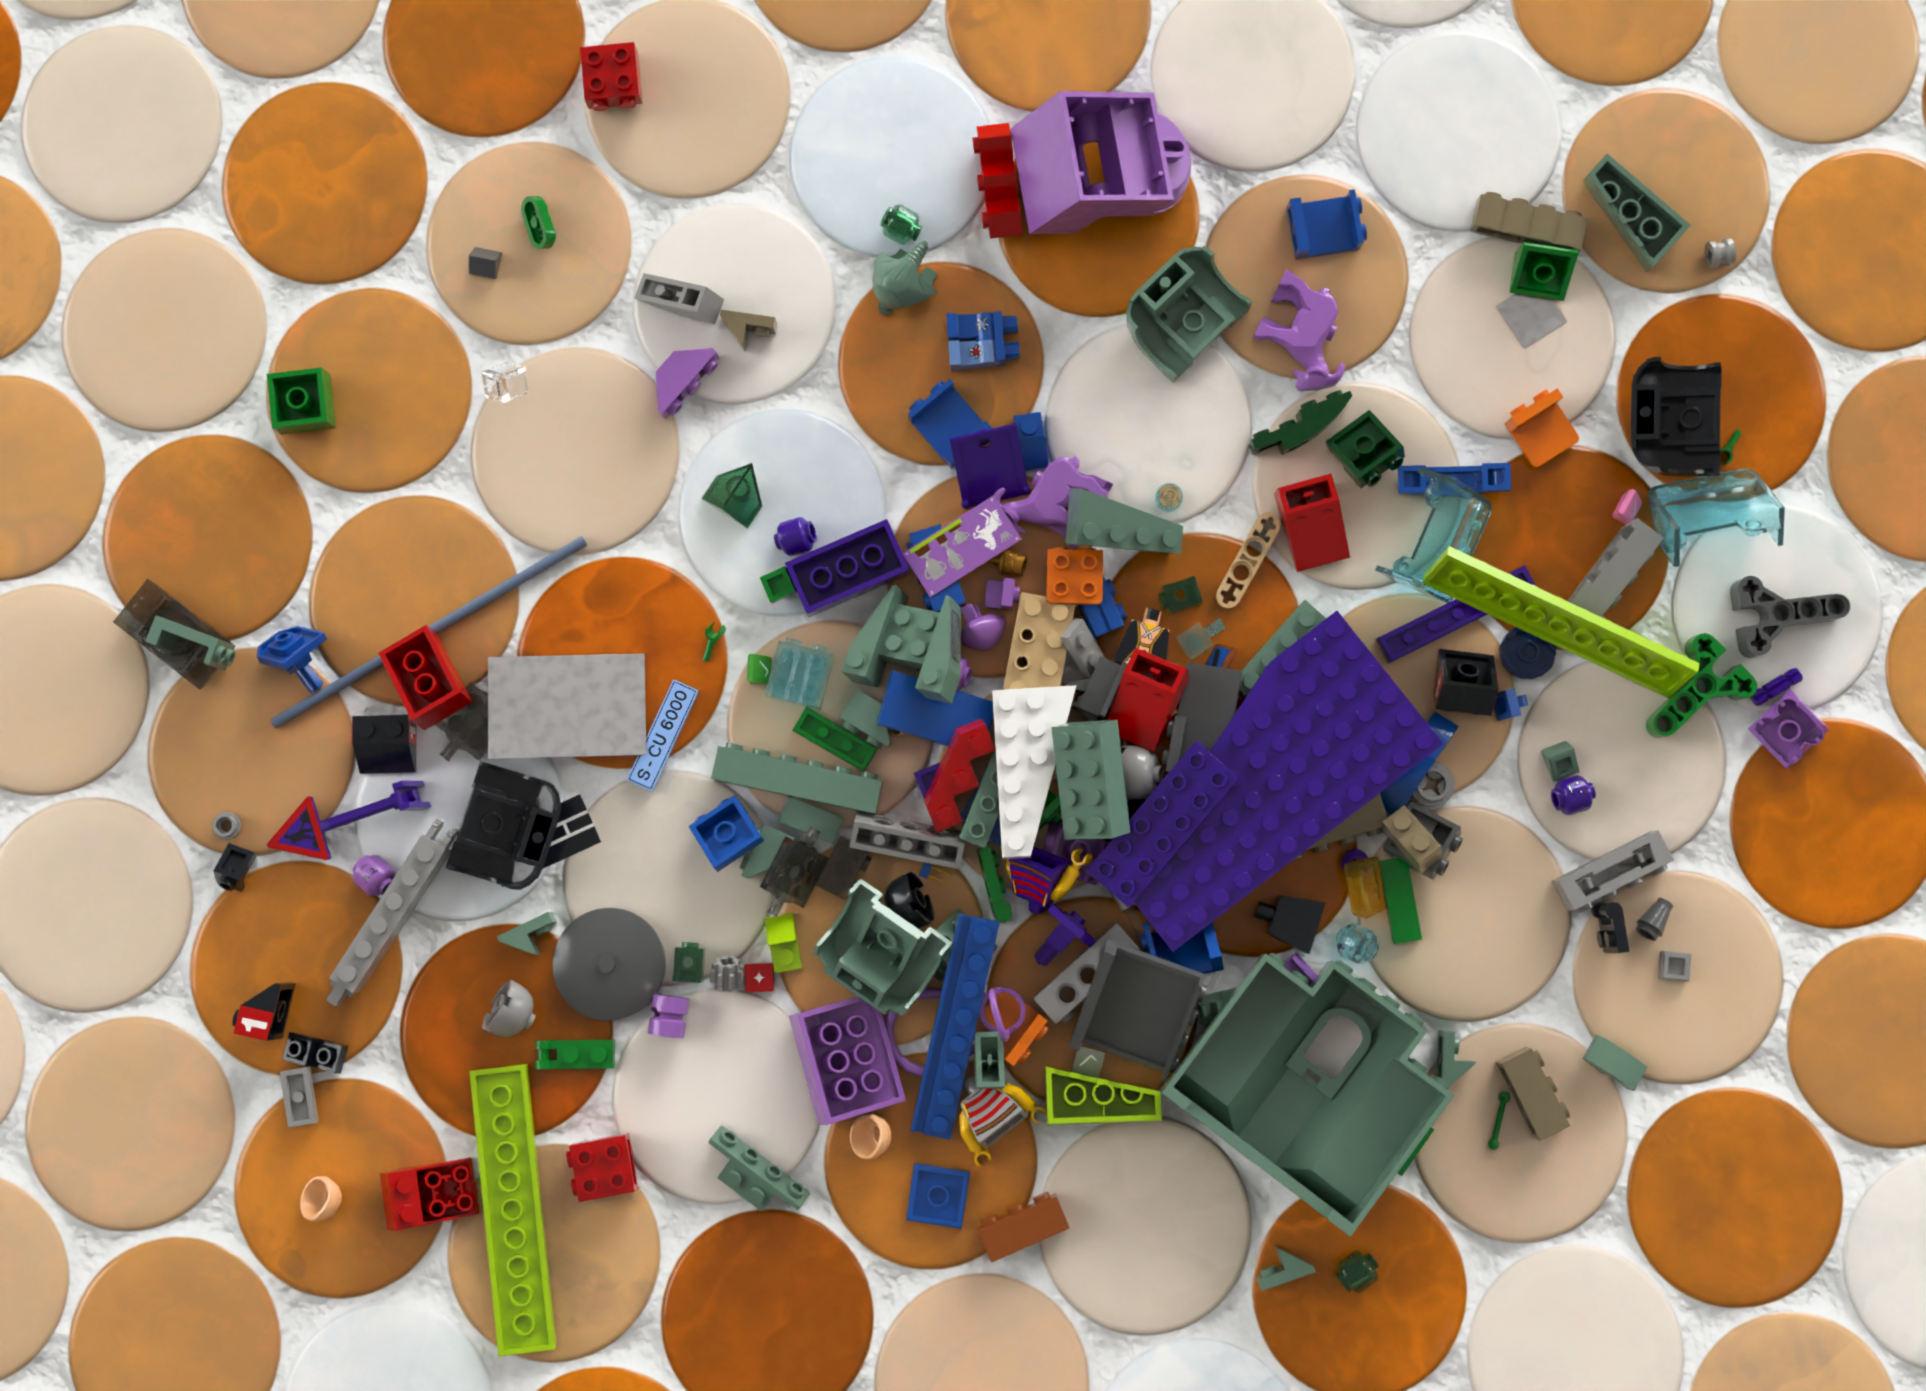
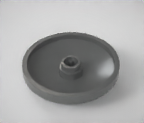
[553,908,666,1020]

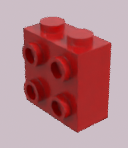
[580,42,643,111]
[566,1133,639,1202]

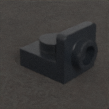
[213,843,256,892]

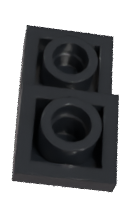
[282,1032,348,1074]

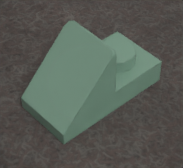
[497,912,557,955]
[1437,1030,1476,1086]
[1255,1245,1316,1291]

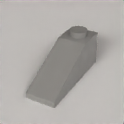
[634,273,724,325]

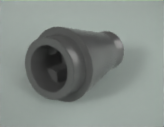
[1636,898,1673,941]

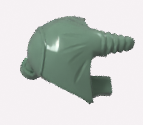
[872,241,938,316]

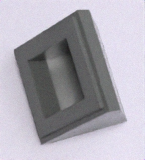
[469,247,502,279]

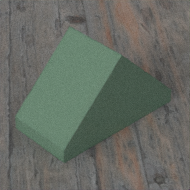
[973,1031,1005,1089]

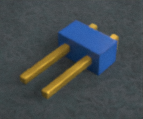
[915,862,950,884]

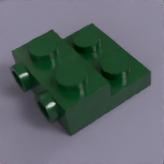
[1326,410,1405,488]

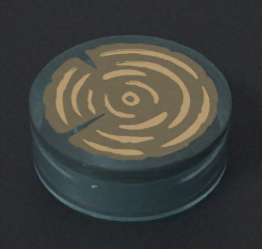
[1155,483,1183,512]

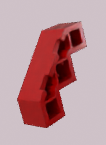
[972,123,1023,239]
[924,718,995,832]

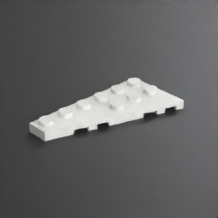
[992,685,1077,859]

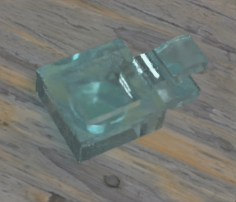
[1175,618,1226,661]

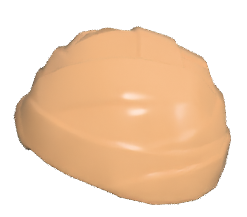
[850,1113,891,1160]
[300,1176,342,1222]

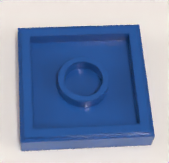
[906,1163,970,1229]

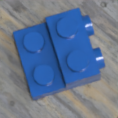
[688,795,764,872]

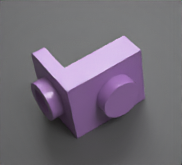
[985,578,1020,611]

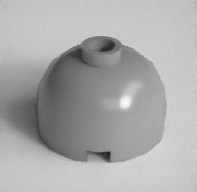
[1121,744,1164,800]
[482,980,535,1037]

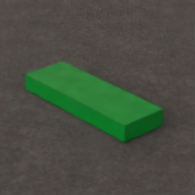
[792,707,878,772]
[1378,858,1422,944]

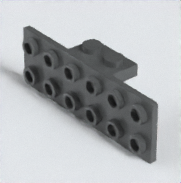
[1162,662,1242,774]

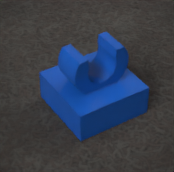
[1494,688,1528,721]

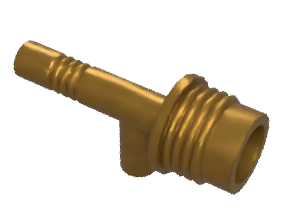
[987,548,1027,577]

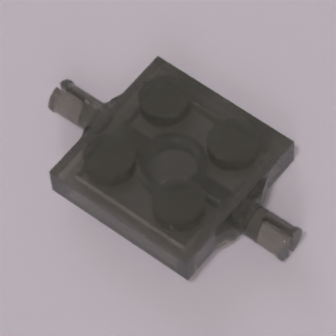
[435,682,488,761]
[760,827,829,917]

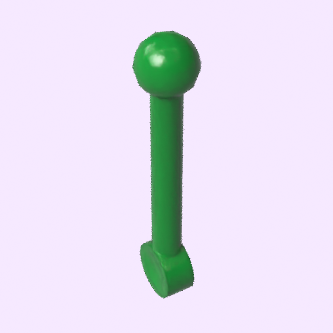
[1488,1092,1510,1150]

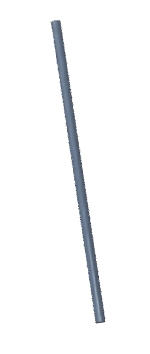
[271,536,587,729]

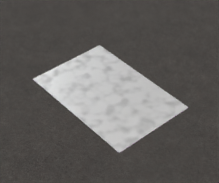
[488,653,646,759]

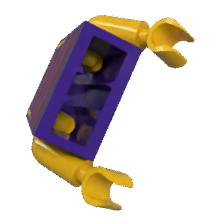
[1005,847,1092,914]

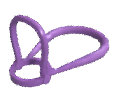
[884,986,1026,1077]

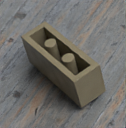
[1496,1047,1570,1141]

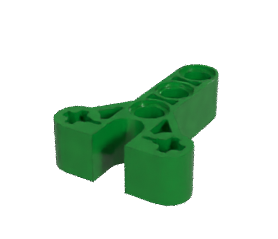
[1646,633,1757,738]

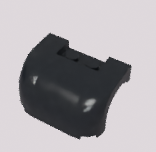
[1631,357,1722,476]
[446,761,562,890]

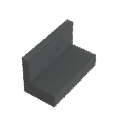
[1078,656,1127,719]

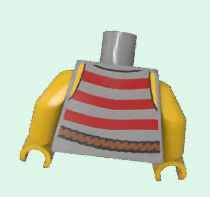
[959,1076,1047,1167]

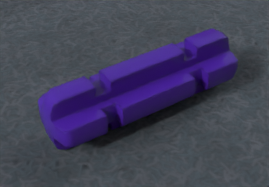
[1750,668,1803,706]

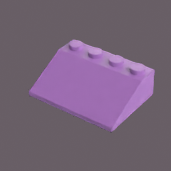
[789,996,906,1125]

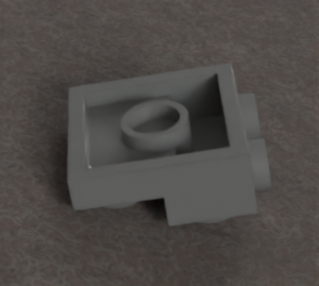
[1383,801,1463,880]

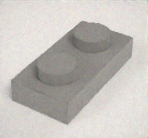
[1060,618,1106,678]
[280,1066,319,1128]

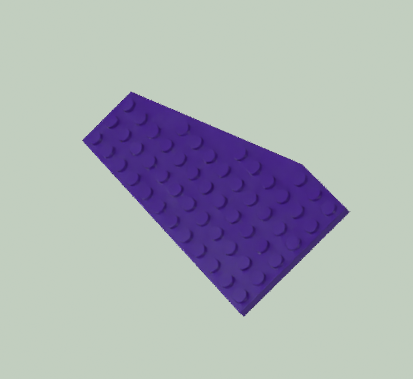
[1134,611,1443,952]

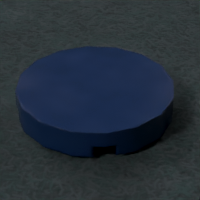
[1499,627,1556,680]

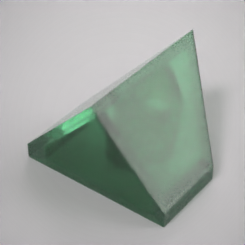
[701,463,763,529]

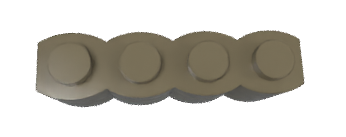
[1470,192,1588,252]

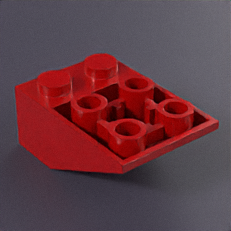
[1274,474,1350,572]
[1107,648,1190,753]
[380,1157,479,1231]

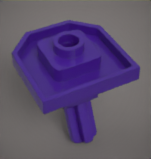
[1034,903,1096,966]

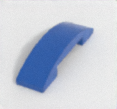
[1398,463,1511,496]
[1380,712,1459,815]

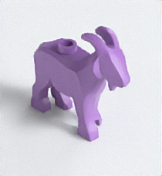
[1253,270,1345,391]
[994,455,1113,549]

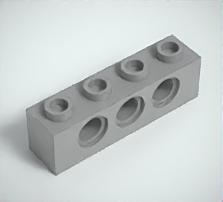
[849,811,965,869]
[1033,923,1140,1024]

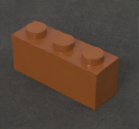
[978,1192,1070,1263]

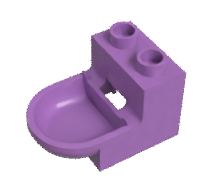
[1010,91,1191,234]

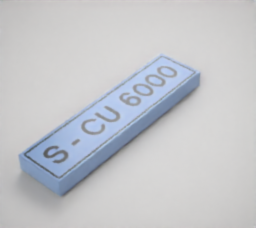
[627,679,700,792]

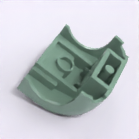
[1126,246,1252,383]
[813,878,953,1016]

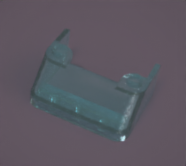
[1375,467,1491,603]
[1648,469,1785,567]

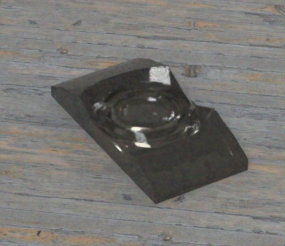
[113,579,233,690]

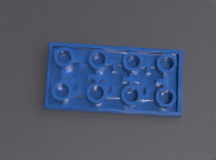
[876,670,993,756]

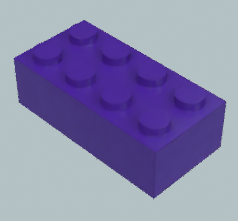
[785,519,910,617]

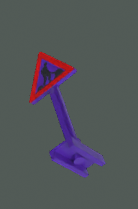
[267,780,431,860]

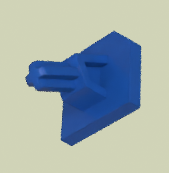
[257,626,327,693]

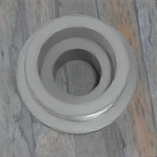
[212,812,241,840]

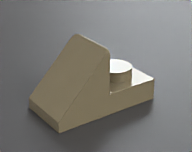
[720,310,777,351]

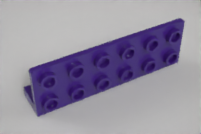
[1086,741,1239,907]

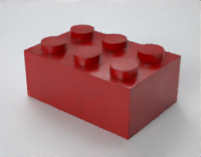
[378,625,472,731]

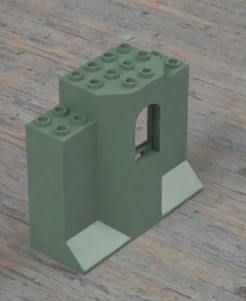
[1159,953,1454,1237]

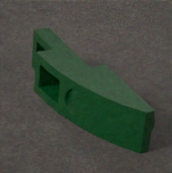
[1248,390,1352,455]

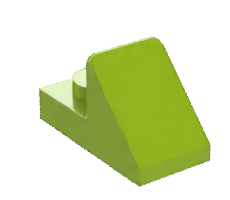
[765,913,803,973]

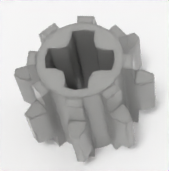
[710,955,744,992]

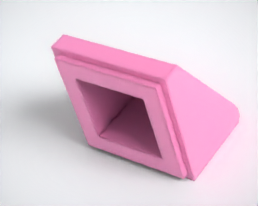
[1612,489,1642,524]

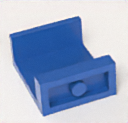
[1287,189,1367,259]
[908,379,993,469]
[1140,922,1224,974]

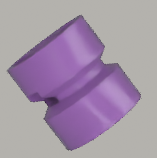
[648,994,689,1038]

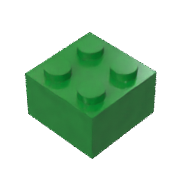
[266,367,336,435]

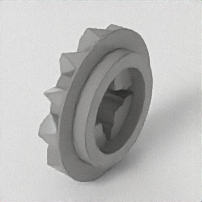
[1413,762,1455,807]

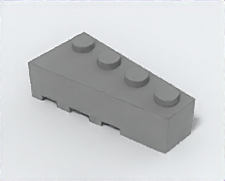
[1567,518,1664,619]

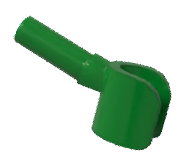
[1721,430,1742,465]
[702,622,726,662]

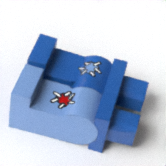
[946,311,1020,371]

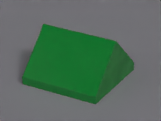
[1510,242,1579,301]

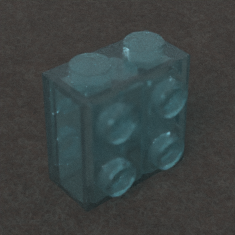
[765,638,834,710]

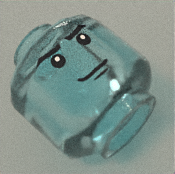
[1336,923,1379,964]

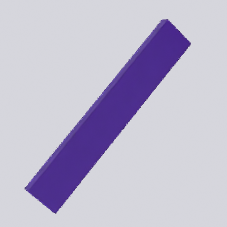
[1376,565,1536,663]

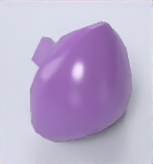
[961,604,1005,651]

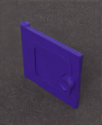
[949,424,1031,509]

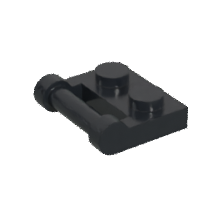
[1591,902,1630,953]

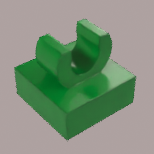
[760,566,797,604]

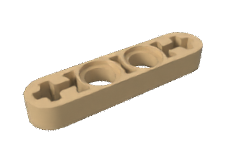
[1215,512,1281,610]

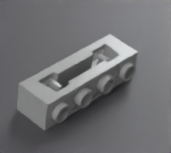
[1552,830,1674,913]

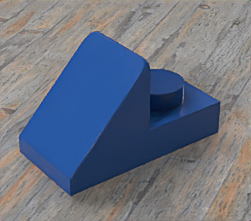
[1013,412,1048,471]

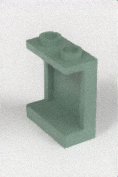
[145,615,236,671]

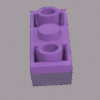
[656,348,719,419]

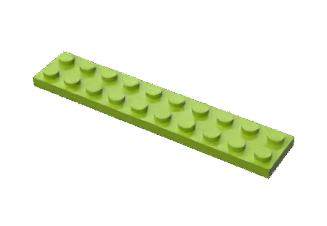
[1422,546,1700,698]
[469,1064,557,1356]

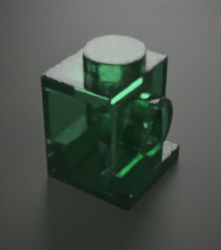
[1158,576,1203,615]
[672,942,706,983]

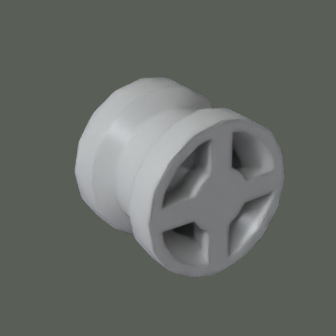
[1705,238,1736,269]

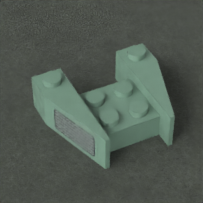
[841,585,961,704]

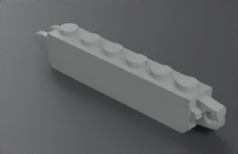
[326,817,459,1007]

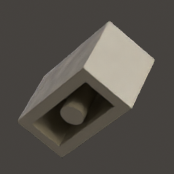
[1382,805,1442,874]

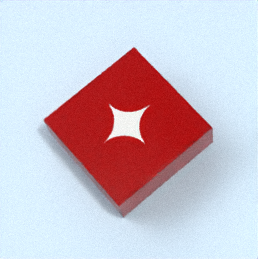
[745,963,774,992]

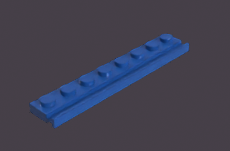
[910,913,999,1140]

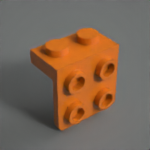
[1504,388,1579,468]
[1046,547,1103,605]
[975,992,1049,1066]

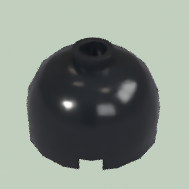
[884,872,934,929]

